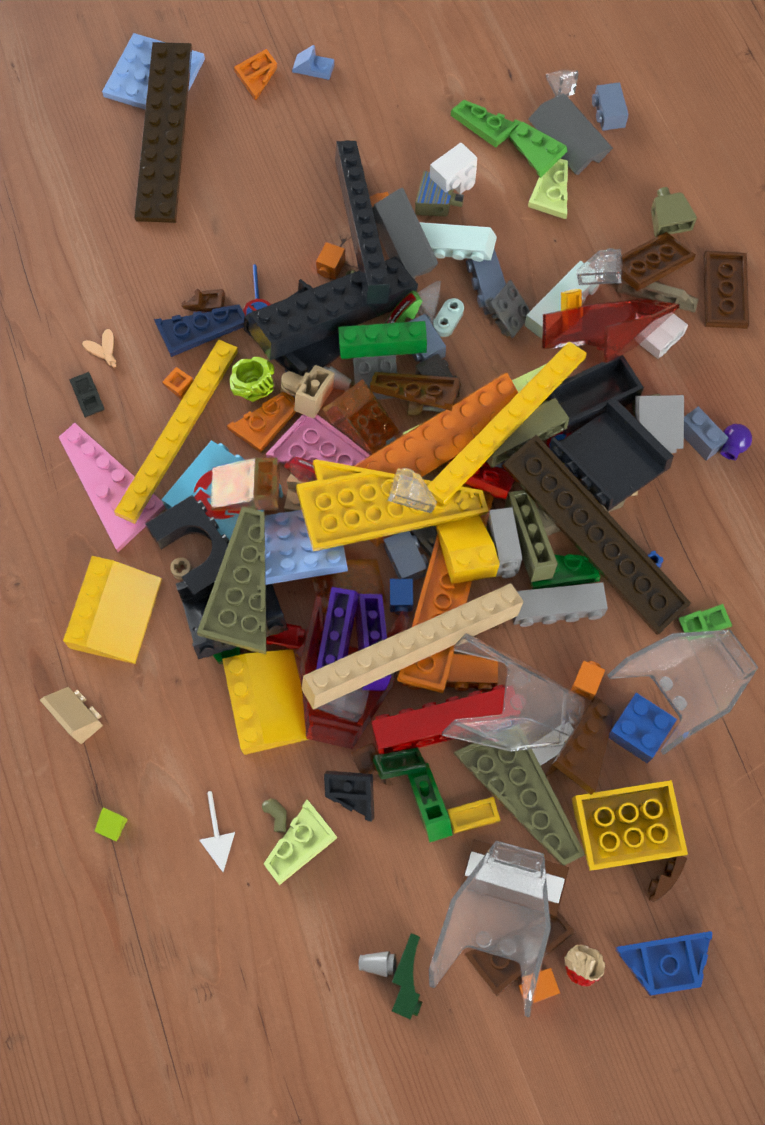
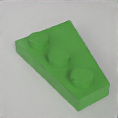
[450,100,521,148]
[509,122,567,178]

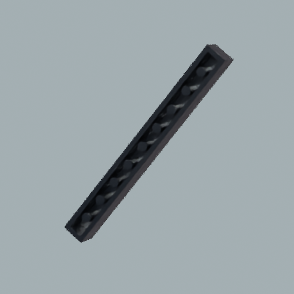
[335,140,390,304]

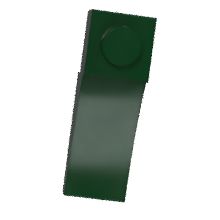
[392,933,423,1020]

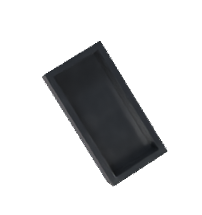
[545,353,644,435]

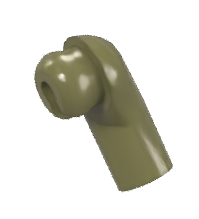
[262,798,287,833]

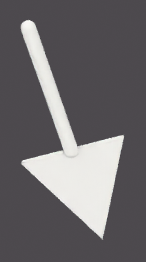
[200,791,235,872]

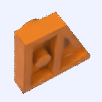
[234,49,277,100]

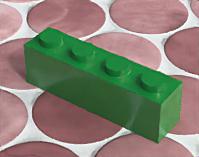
[338,321,427,359]

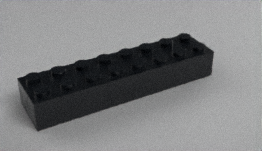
[249,256,418,360]

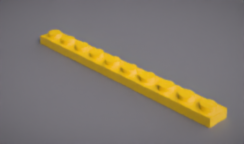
[114,340,238,524]
[426,342,586,505]

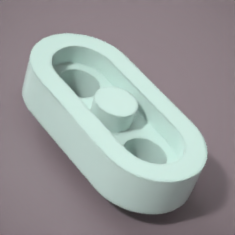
[433,298,464,337]

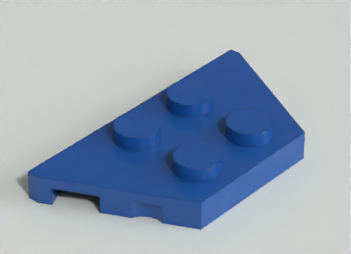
[615,931,713,996]

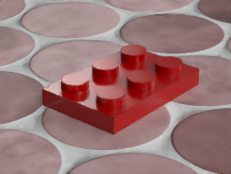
[447,456,515,499]

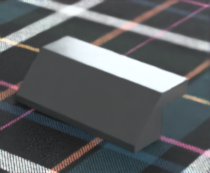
[528,93,613,175]
[372,188,438,280]

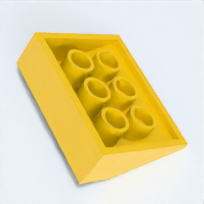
[63,556,162,664]
[222,649,313,755]
[571,780,688,871]

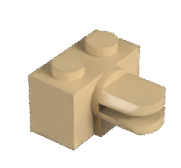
[281,365,335,419]

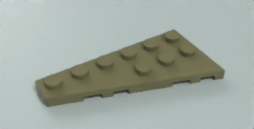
[197,506,266,654]
[453,723,586,866]

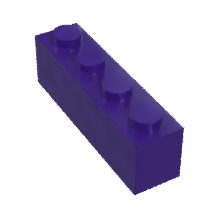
[316,587,359,670]
[355,594,391,690]

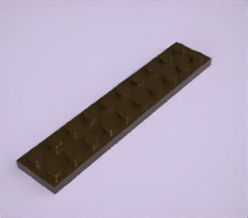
[134,42,193,223]
[502,435,691,635]

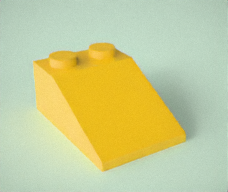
[435,516,500,584]

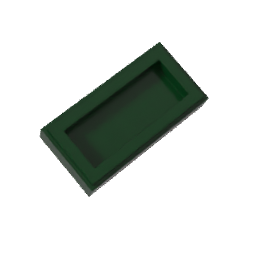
[373,747,427,780]

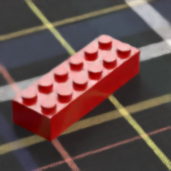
[372,685,520,755]

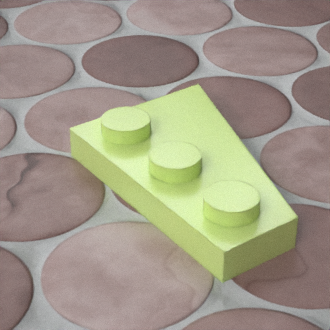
[528,158,568,219]
[264,800,337,885]

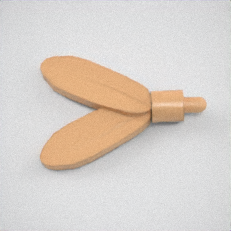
[82,329,116,368]

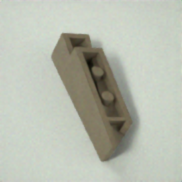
[599,260,698,313]

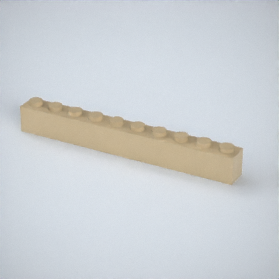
[302,583,524,709]

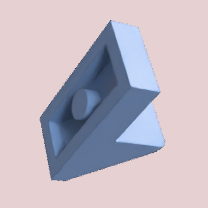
[292,45,335,80]

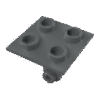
[485,280,530,338]
[353,355,397,401]

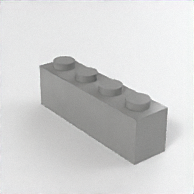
[513,583,608,627]

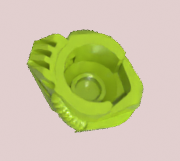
[230,357,274,402]

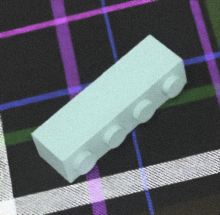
[419,222,497,262]
[525,261,600,340]

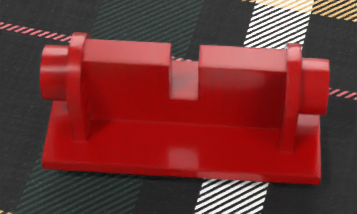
[266,623,306,649]

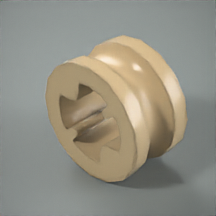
[170,558,192,580]

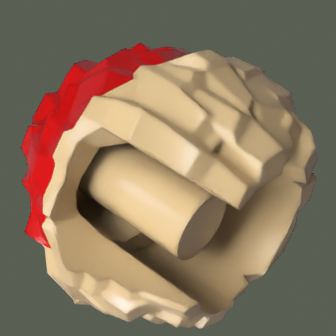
[564,945,605,987]

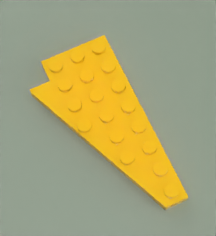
[296,459,489,552]

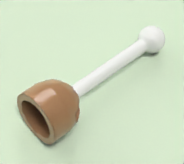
[407,401,445,416]

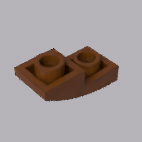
[648,856,687,902]

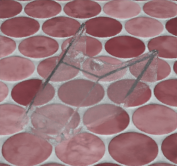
[607,630,758,755]
[442,633,585,751]
[429,841,551,1017]

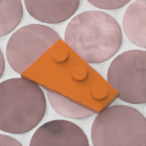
[227,392,296,453]

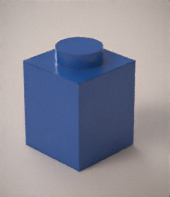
[390,579,413,615]

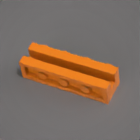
[403,654,498,692]

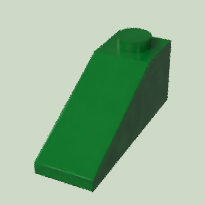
[407,763,453,843]

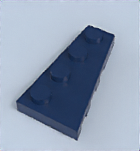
[154,304,245,357]

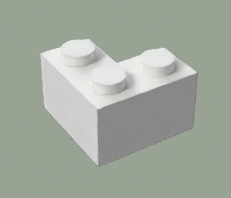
[430,143,477,194]

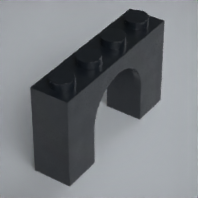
[146,495,229,602]

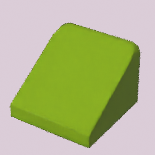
[94,807,128,842]

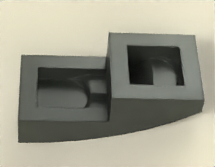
[69,372,105,417]

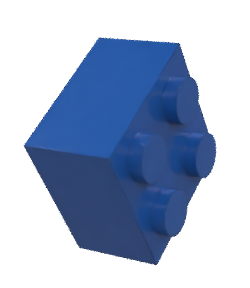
[609,693,677,763]

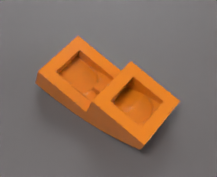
[162,367,193,400]

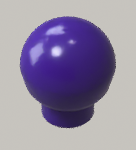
[720,424,752,460]

